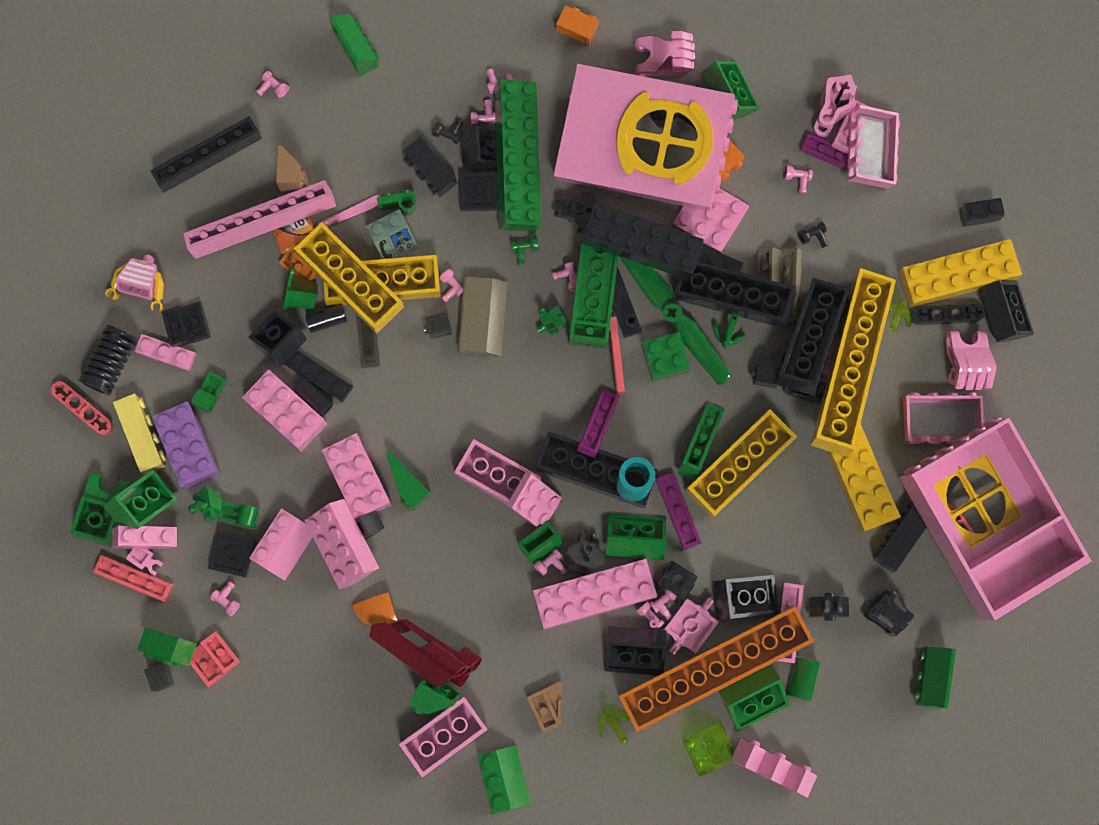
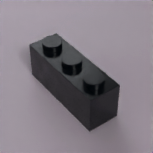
[403,137,457,197]

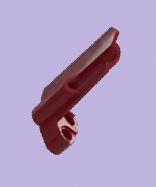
[369,619,482,688]

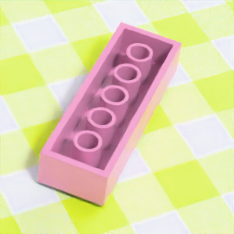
[533,559,657,630]

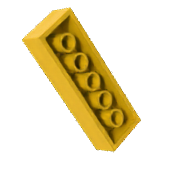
[294,222,404,334]
[898,239,1022,308]
[324,255,441,307]
[685,409,797,519]
[825,424,900,534]

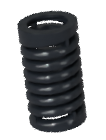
[78,325,138,396]

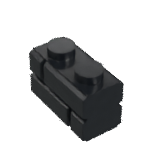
[959,198,1005,227]

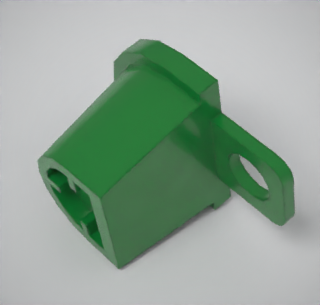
[281,263,318,310]

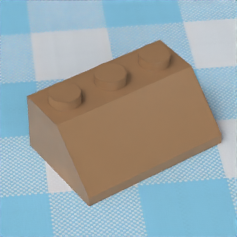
[276,146,310,196]

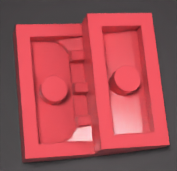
[190,631,240,688]

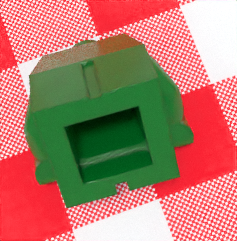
[536,305,570,336]
[188,485,222,522]

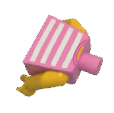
[105,255,164,312]

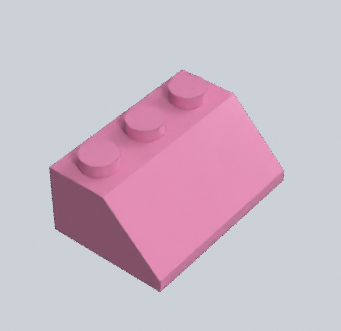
[249,509,313,581]

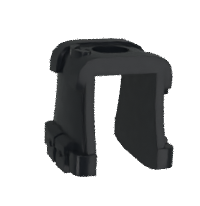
[655,561,698,606]
[863,590,914,637]

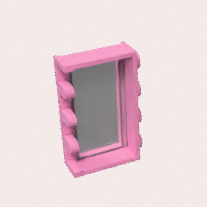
[847,105,900,189]
[902,393,984,444]

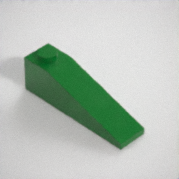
[678,403,725,481]

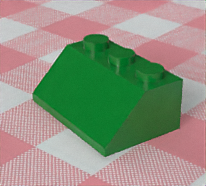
[329,14,380,77]
[700,61,760,121]
[103,470,178,529]
[606,513,666,560]
[914,646,956,710]
[719,664,790,731]
[408,679,463,715]
[477,745,531,815]

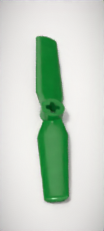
[619,257,731,385]

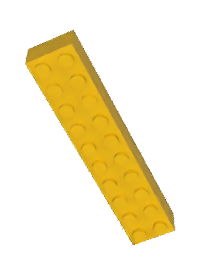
[810,268,896,457]

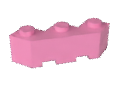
[731,738,817,798]

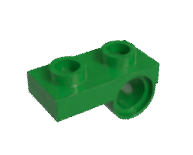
[377,190,417,215]
[191,371,227,414]
[216,501,260,529]

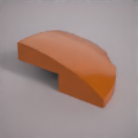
[352,592,398,626]

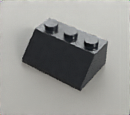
[980,281,1034,342]
[605,626,667,675]

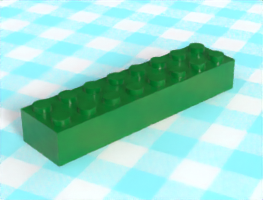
[494,79,542,232]

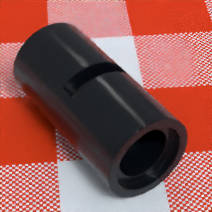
[305,304,347,333]
[293,378,334,417]

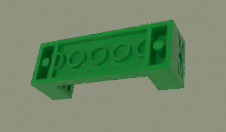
[569,227,618,349]

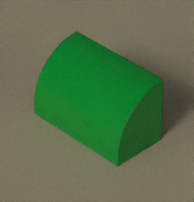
[517,521,563,566]
[786,657,820,701]

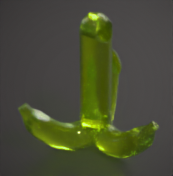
[888,299,912,333]
[598,709,630,744]

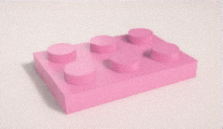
[507,472,562,529]

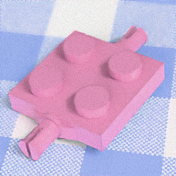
[664,597,719,655]

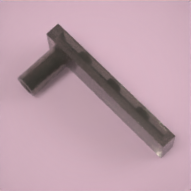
[356,314,381,369]

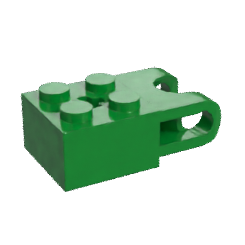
[70,472,130,547]

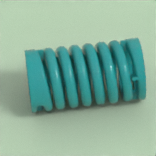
[616,457,655,502]

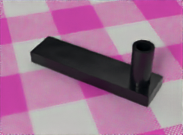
[612,266,642,339]

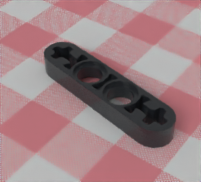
[910,304,985,325]

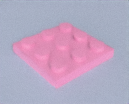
[672,188,749,253]

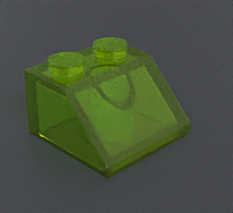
[682,721,735,777]

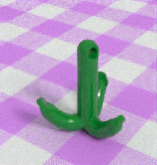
[714,313,746,349]

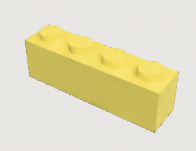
[113,393,167,475]

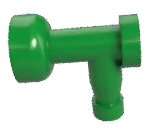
[511,236,539,265]

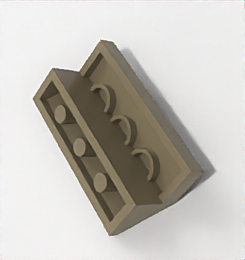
[755,247,802,325]
[457,277,508,357]

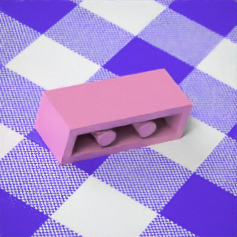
[112,526,177,549]

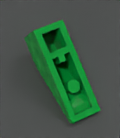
[386,452,431,510]

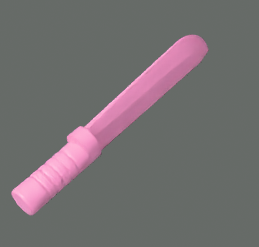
[318,195,379,227]

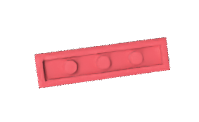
[609,317,625,395]
[93,555,173,602]

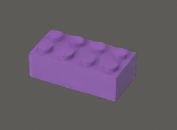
[152,401,220,490]

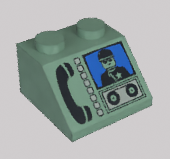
[366,209,418,259]

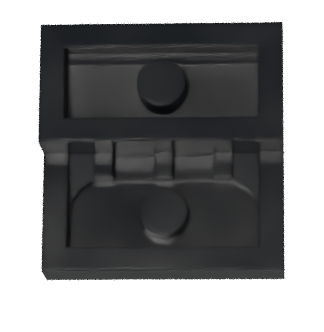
[161,301,211,347]

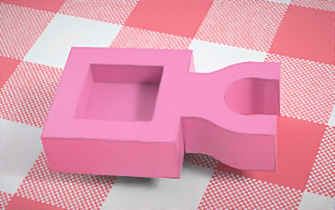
[126,549,163,576]

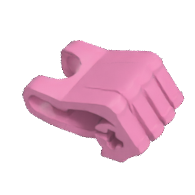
[634,31,695,78]
[813,74,857,138]
[945,331,997,390]

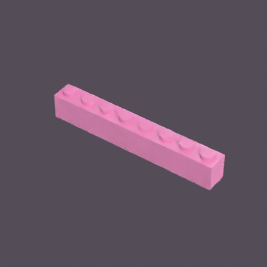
[183,180,336,259]

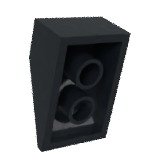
[713,575,779,620]

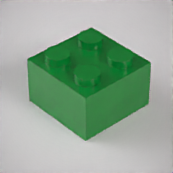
[642,332,690,382]
[137,627,197,668]

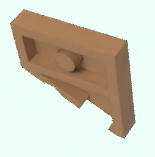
[526,681,562,734]

